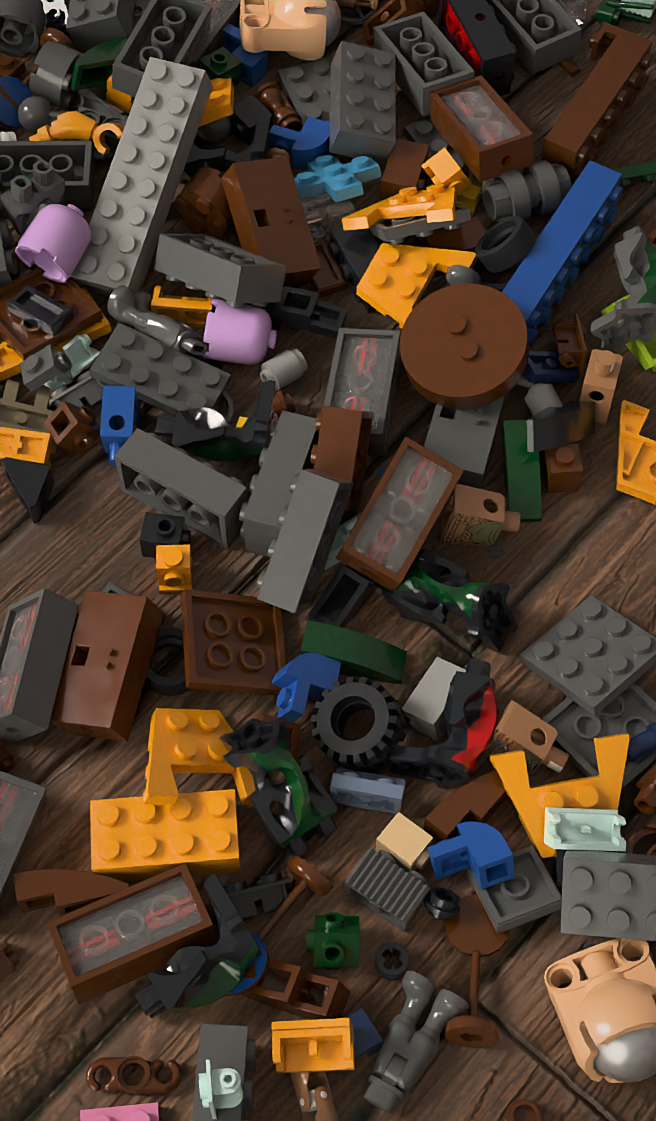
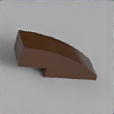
[423,770,509,842]
[13,869,129,916]
[241,959,351,1020]

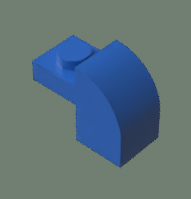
[222,24,269,88]
[269,116,330,170]
[271,653,341,722]
[428,822,515,890]

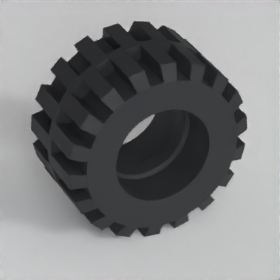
[311,677,407,772]

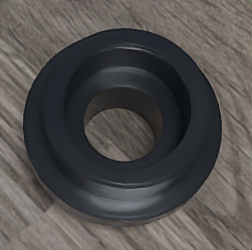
[424,887,460,920]

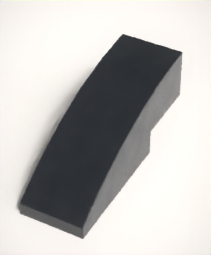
[527,401,595,452]
[305,565,380,628]

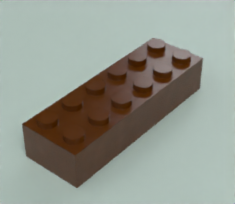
[541,29,653,186]

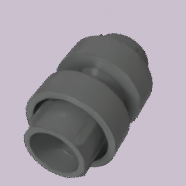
[482,160,572,222]

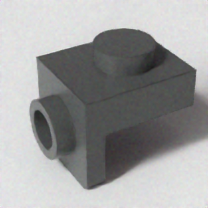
[20,344,73,391]

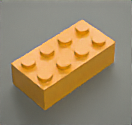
[90,789,241,882]

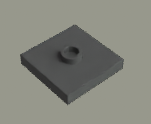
[467,844,562,934]

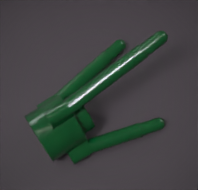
[596,0,654,29]

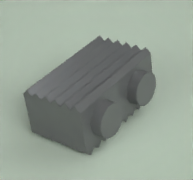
[344,848,430,932]

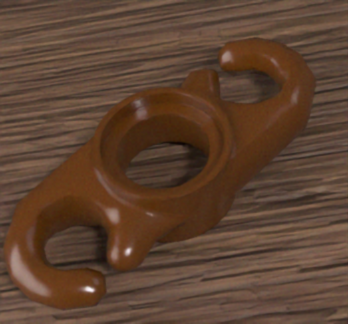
[85,1056,182,1095]

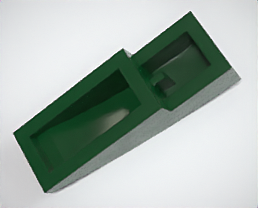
[71,37,128,91]
[501,420,542,522]
[301,620,407,684]

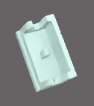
[544,807,626,852]

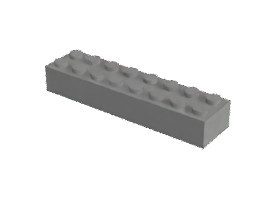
[71,57,213,297]

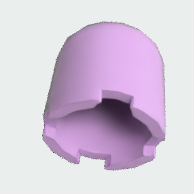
[15,204,91,283]
[203,298,277,365]

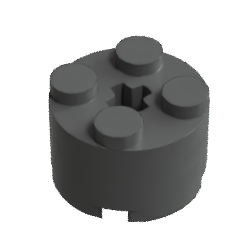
[0,0,46,57]
[29,41,84,109]

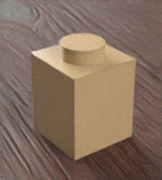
[376,812,433,872]

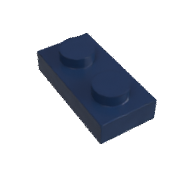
[523,351,581,383]

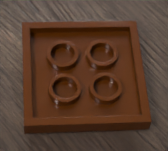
[0,267,103,361]
[180,589,286,696]

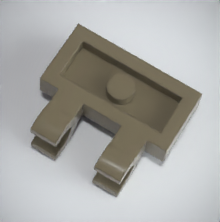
[0,380,54,433]

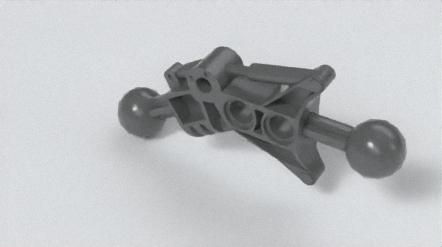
[18,89,231,160]

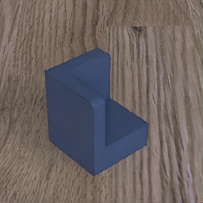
[346,1008,383,1059]

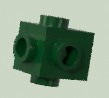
[198,47,243,87]
[306,912,359,970]

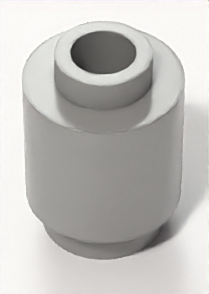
[260,349,308,391]
[525,383,563,416]

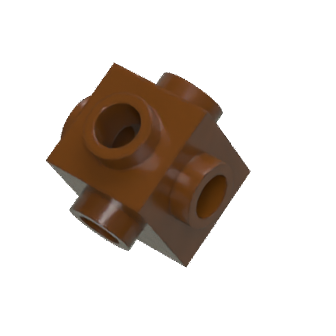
[44,401,100,454]

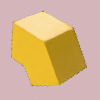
[456,178,481,212]

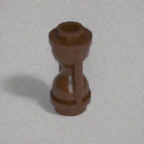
[254,82,303,132]

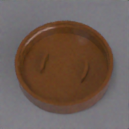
[400,284,530,409]

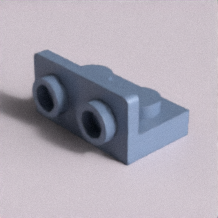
[330,768,406,814]

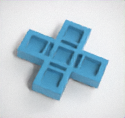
[294,155,381,202]

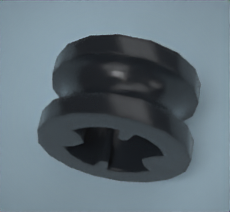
[375,943,409,981]

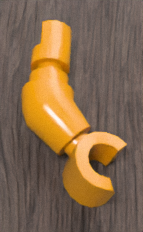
[29,111,124,155]

